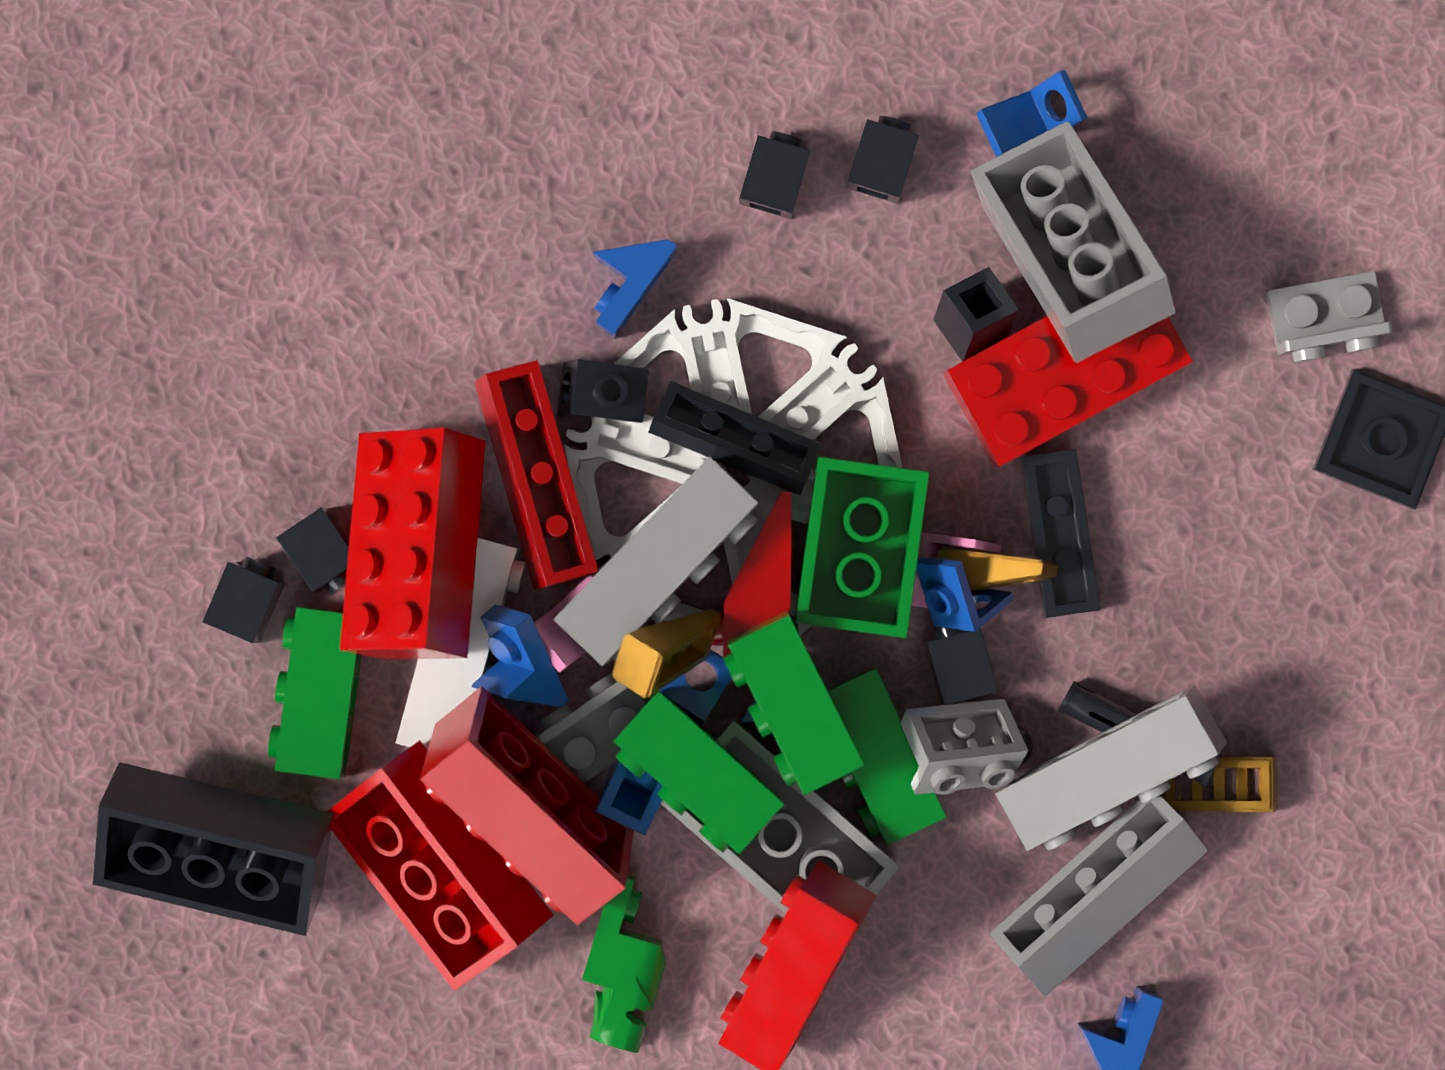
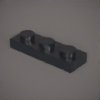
[648,381,822,496]
[1020,449,1100,618]

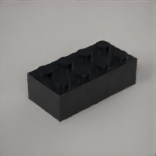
[93,762,333,936]

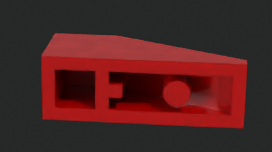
[712,492,792,657]

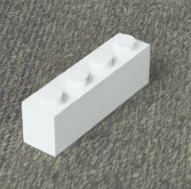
[395,538,526,750]

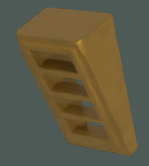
[937,548,1058,591]
[613,609,721,698]
[1163,757,1277,812]

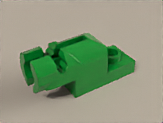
[582,874,666,1053]

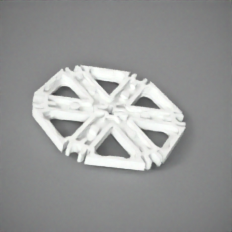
[564,298,903,636]

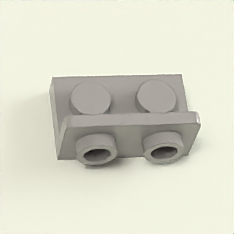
[1266,271,1393,363]
[536,673,646,783]
[900,699,1028,795]

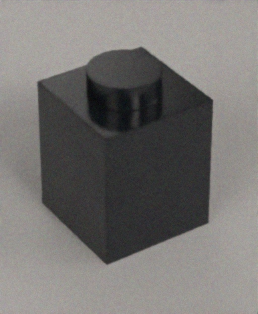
[846,116,919,204]
[739,131,810,219]
[933,267,1019,362]
[276,507,349,595]
[202,556,285,644]
[924,627,998,705]

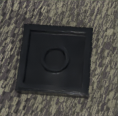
[1312,369,1445,510]

